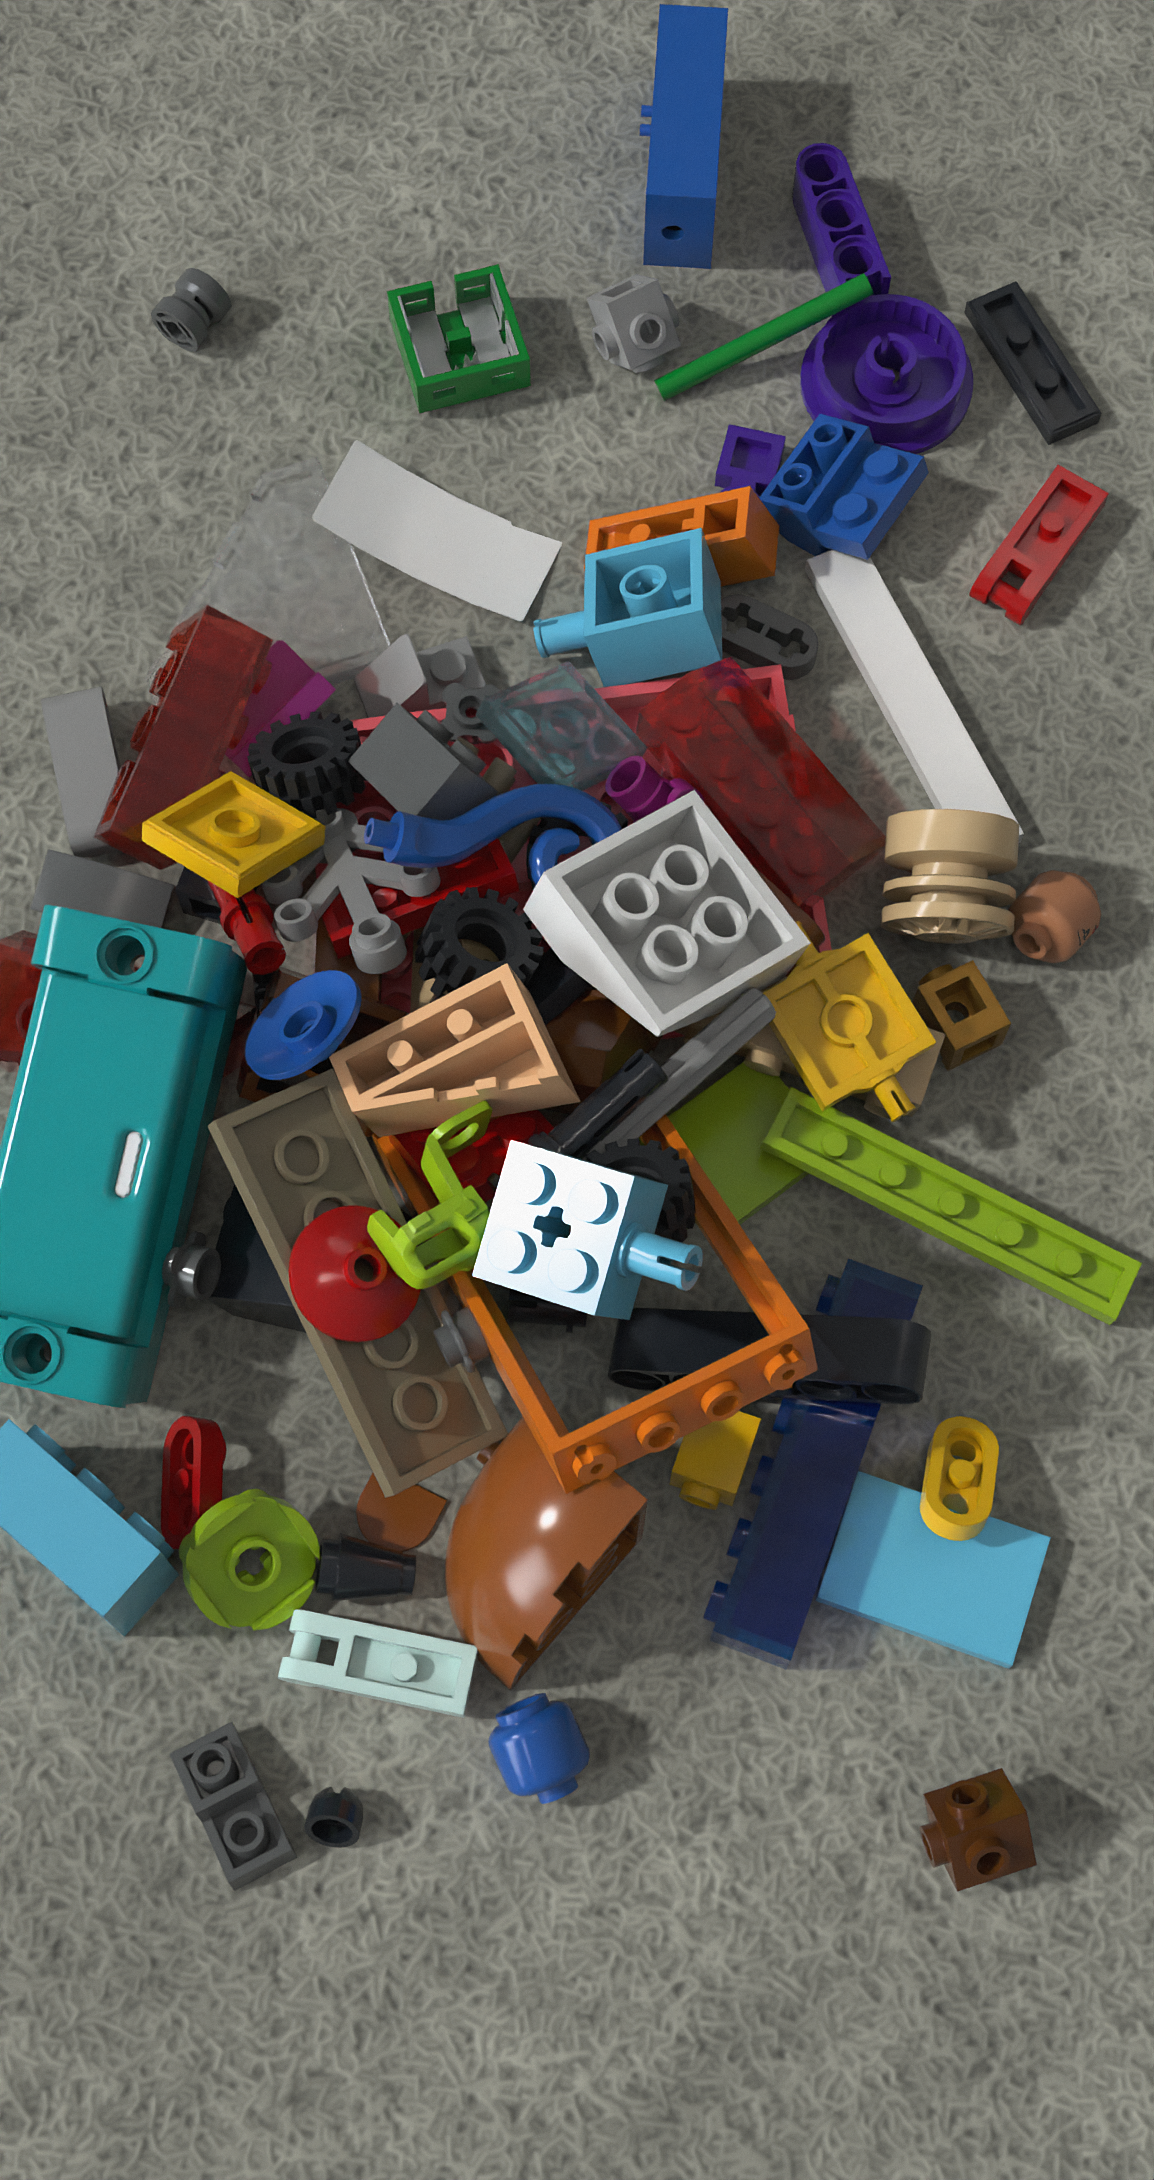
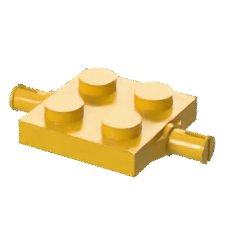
[763,921,936,1122]

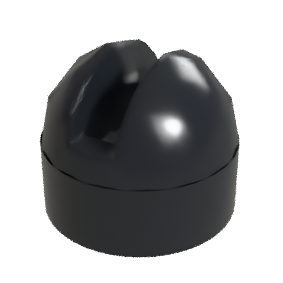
[305,1787,363,1848]

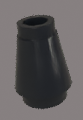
[316,1533,416,1601]

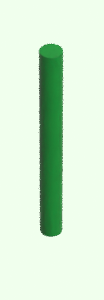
[654,273,873,401]

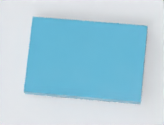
[815,1471,1051,1669]

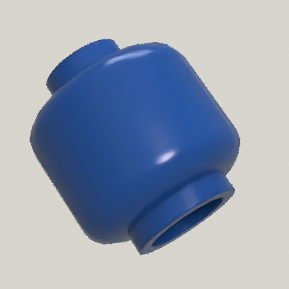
[488,1693,590,1804]

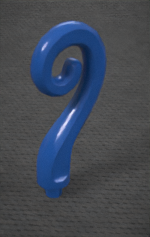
[364,784,622,886]

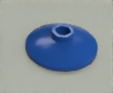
[245,970,361,1080]

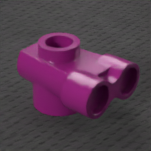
[605,756,704,823]

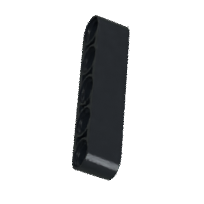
[608,1308,931,1404]

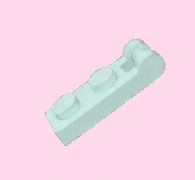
[278,1610,477,1718]

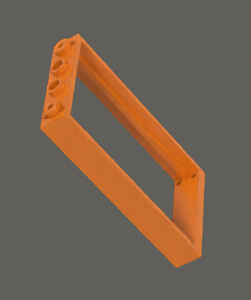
[372,1114,818,1494]

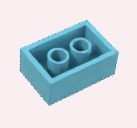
[0,1419,179,1637]

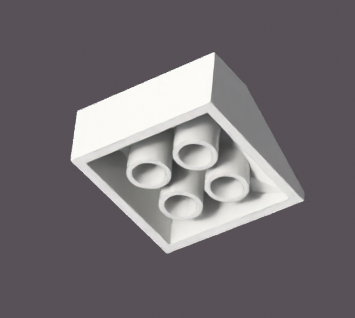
[523,790,811,1037]

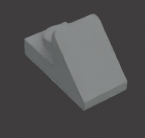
[354,633,486,718]

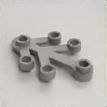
[261,808,441,974]

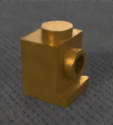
[912,960,1011,1071]

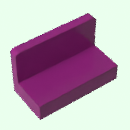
[197,640,336,777]

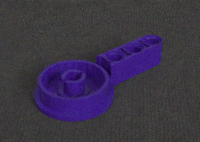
[792,143,973,454]

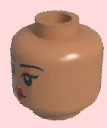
[1008,870,1101,963]

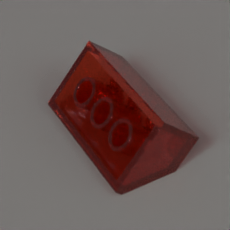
[636,657,886,912]

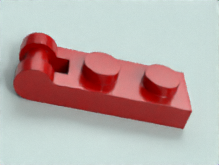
[969,465,1109,626]

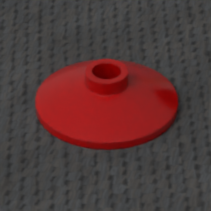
[288,1205,421,1343]

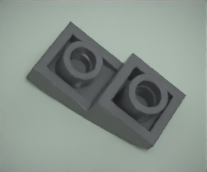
[30,849,174,928]
[170,1722,297,1891]

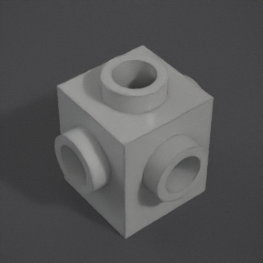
[586,274,681,373]

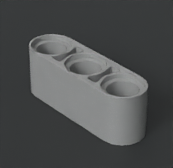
[41,686,137,859]

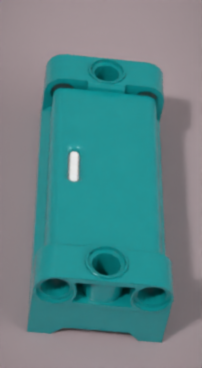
[0,905,248,1408]

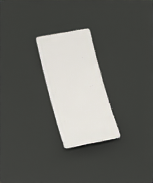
[312,440,562,621]

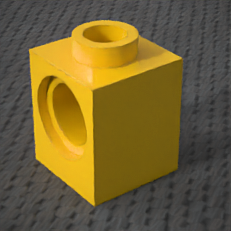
[669,1411,761,1510]

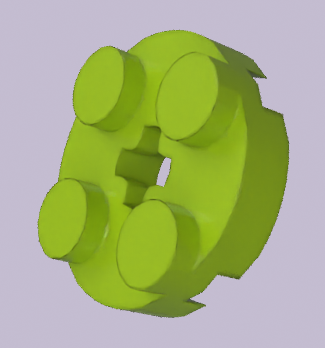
[179,1488,320,1630]

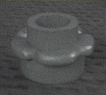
[433,1307,491,1373]

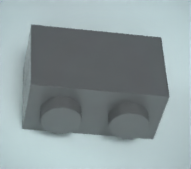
[348,703,498,820]

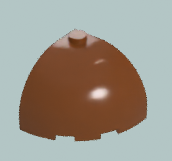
[445,1417,648,1691]

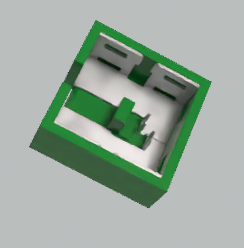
[387,264,531,414]

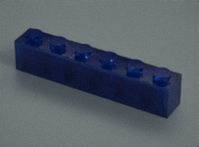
[703,1258,923,1670]

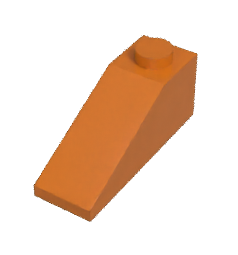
[584,486,779,586]

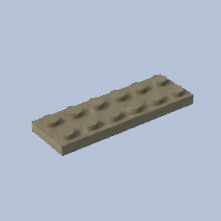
[208,1068,508,1498]

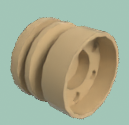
[880,809,1019,944]

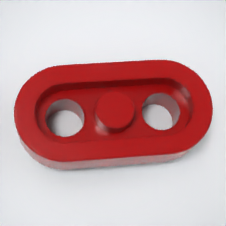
[161,1415,227,1550]

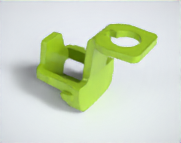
[367,1100,493,1289]

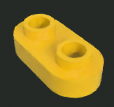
[920,1416,999,1541]

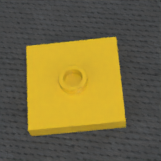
[142,771,326,898]

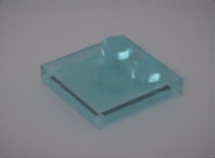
[476,661,648,791]

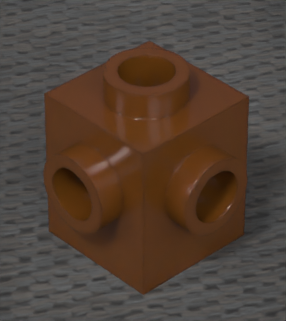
[919,1768,1037,1892]

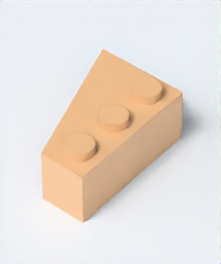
[329,963,580,1137]

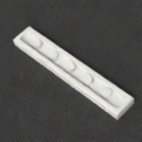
[805,549,1024,843]

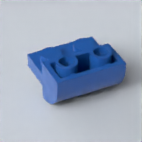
[759,414,929,560]

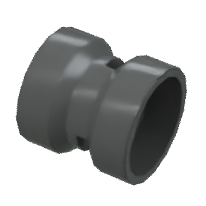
[151,268,232,352]

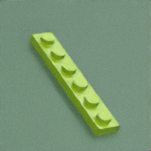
[760,1087,1142,1325]

